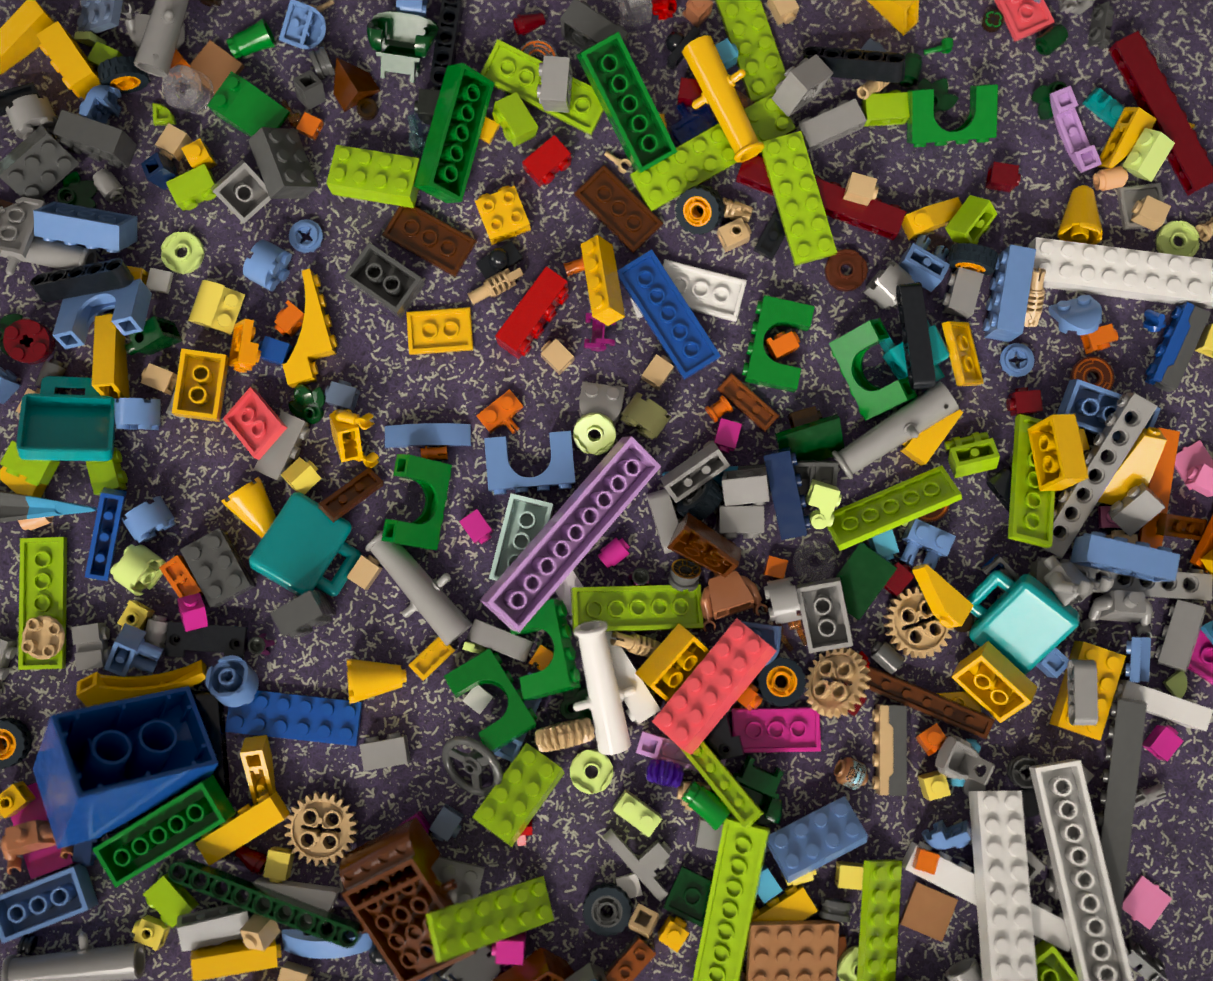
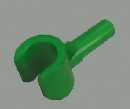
[923,37,953,55]

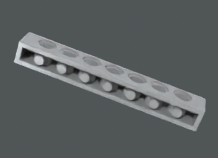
[1042,392,1158,558]
[1030,557,1213,601]

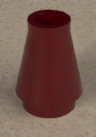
[513,12,545,36]
[235,845,267,875]

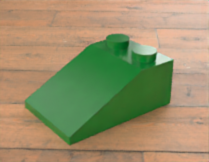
[207,71,290,137]

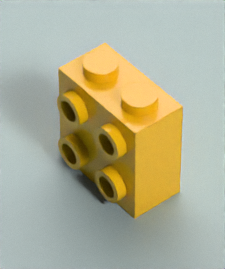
[475,186,531,245]

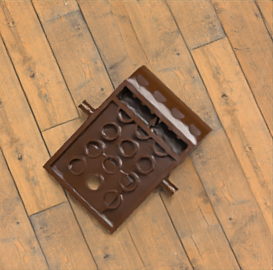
[339,817,477,981]

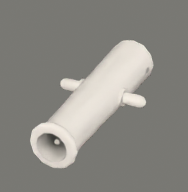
[573,621,636,755]

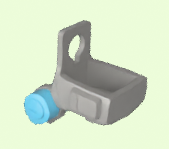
[935,736,995,787]

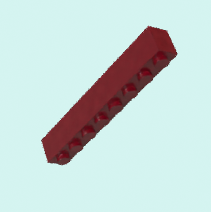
[1108,31,1213,196]
[736,154,906,240]

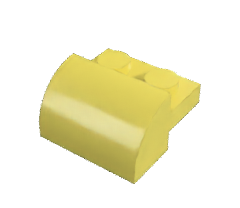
[188,280,245,335]

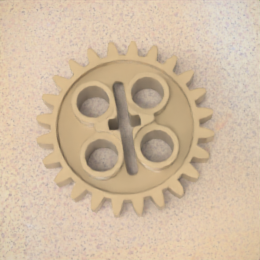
[883,587,954,658]
[804,647,871,718]
[284,791,358,866]

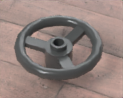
[442,736,503,796]

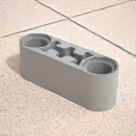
[646,489,679,554]
[467,619,533,662]
[1067,660,1098,726]

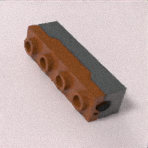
[604,933,656,981]

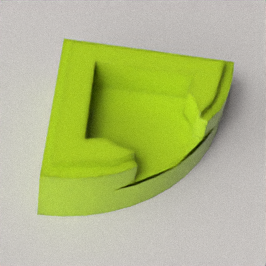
[152,103,176,126]

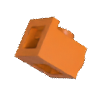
[274,300,304,337]
[1080,324,1118,355]
[765,331,800,361]
[737,683,763,711]
[916,723,947,757]

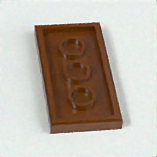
[574,165,663,254]
[382,206,477,278]

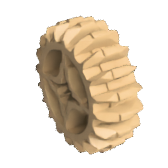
[535,718,595,752]

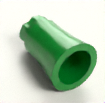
[226,18,277,59]
[681,781,731,831]

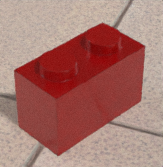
[522,135,571,187]

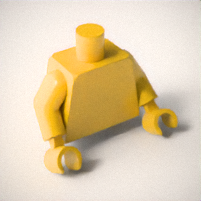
[329,409,379,468]

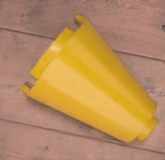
[1058,185,1103,245]
[222,476,276,538]
[346,659,407,704]

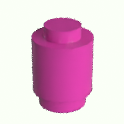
[597,537,630,569]

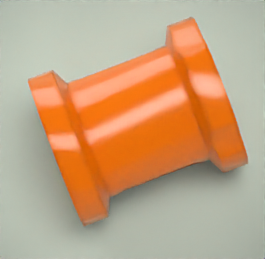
[705,395,733,423]

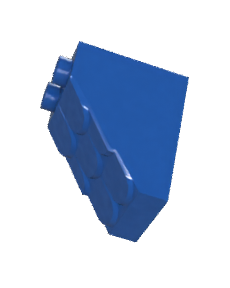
[33,686,218,849]

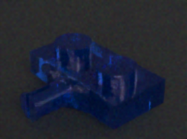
[670,102,717,146]

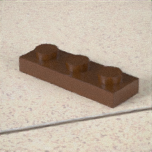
[319,468,384,523]
[1156,513,1207,540]

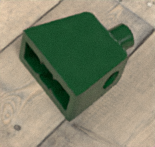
[124,316,182,355]

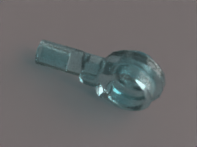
[407,115,426,155]

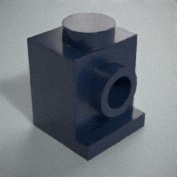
[72,834,106,866]

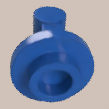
[1143,309,1166,332]

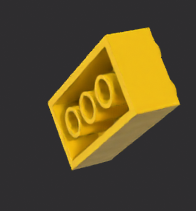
[1049,641,1126,741]

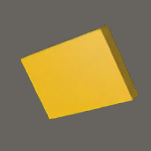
[406,307,473,355]
[942,321,984,386]

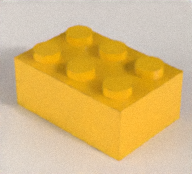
[36,21,100,100]
[172,348,229,422]
[1027,414,1088,491]
[635,624,709,703]
[952,641,1038,723]

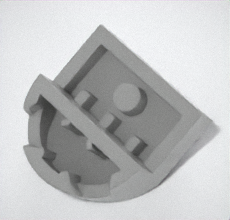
[579,382,625,423]

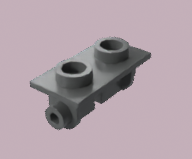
[1087,1,1115,49]
[1127,938,1167,981]

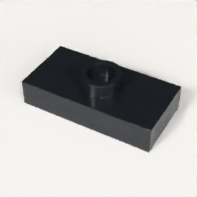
[753,212,786,261]

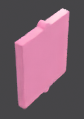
[1175,440,1213,490]
[1122,875,1172,930]

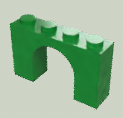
[907,84,998,147]
[742,295,815,393]
[829,318,917,421]
[381,454,452,550]
[510,599,580,700]
[444,648,537,753]

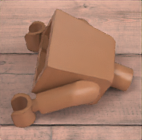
[700,571,768,632]
[0,820,74,875]

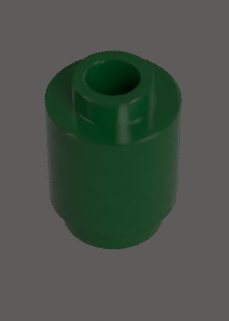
[1035,24,1068,56]
[900,53,923,87]

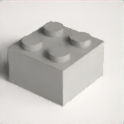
[771,54,833,117]
[537,56,573,113]
[211,159,271,224]
[722,467,770,506]
[716,506,764,539]

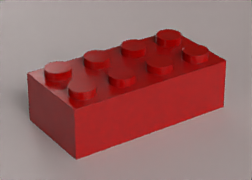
[495,266,569,359]

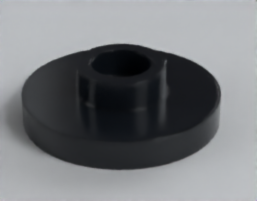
[1018,788,1040,817]

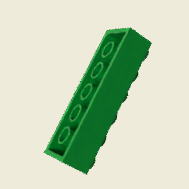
[576,32,677,173]
[414,63,495,203]
[92,775,236,888]

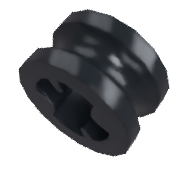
[17,934,38,956]

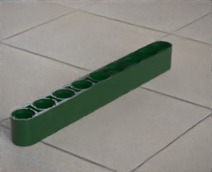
[168,858,362,948]

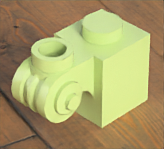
[806,479,842,529]

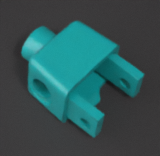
[879,320,949,390]

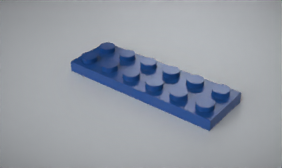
[617,250,721,380]
[225,690,363,746]

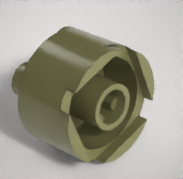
[620,392,671,440]

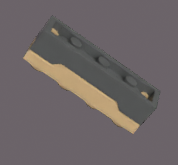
[872,704,907,796]

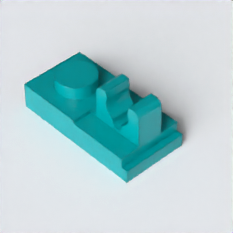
[1082,87,1125,129]

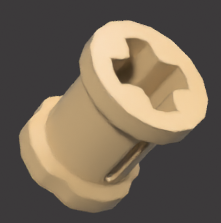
[1195,217,1213,242]

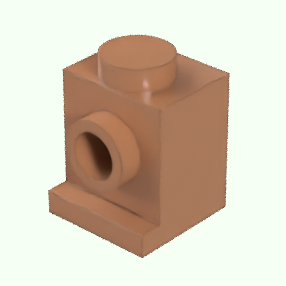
[682,0,713,28]

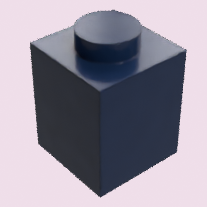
[141,152,179,190]

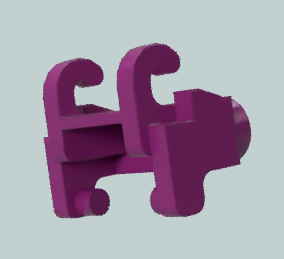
[584,313,617,352]

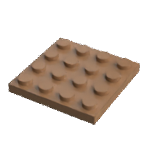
[746,920,839,981]

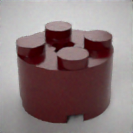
[3,319,55,364]

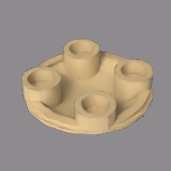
[21,616,65,659]

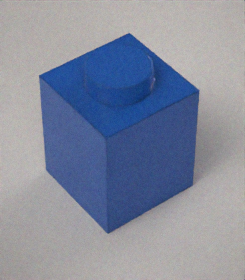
[258,336,294,366]

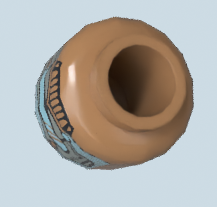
[834,757,869,790]

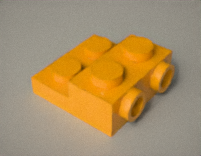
[228,319,261,373]

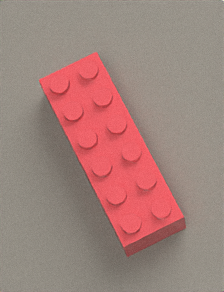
[652,618,777,755]

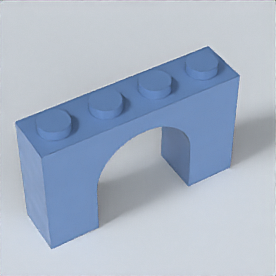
[53,279,152,349]
[484,431,576,495]

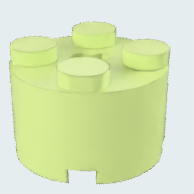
[110,544,166,596]

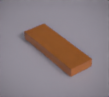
[717,373,780,432]

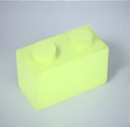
[1122,128,1175,182]
[613,789,662,837]

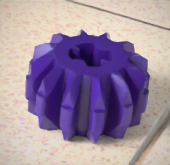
[646,759,684,788]

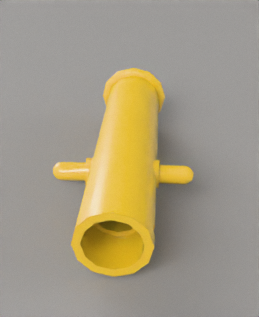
[682,35,765,162]

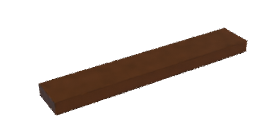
[865,665,995,739]

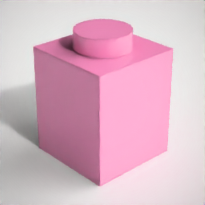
[1184,464,1213,497]

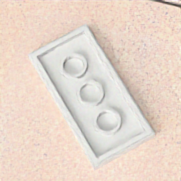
[663,259,747,322]

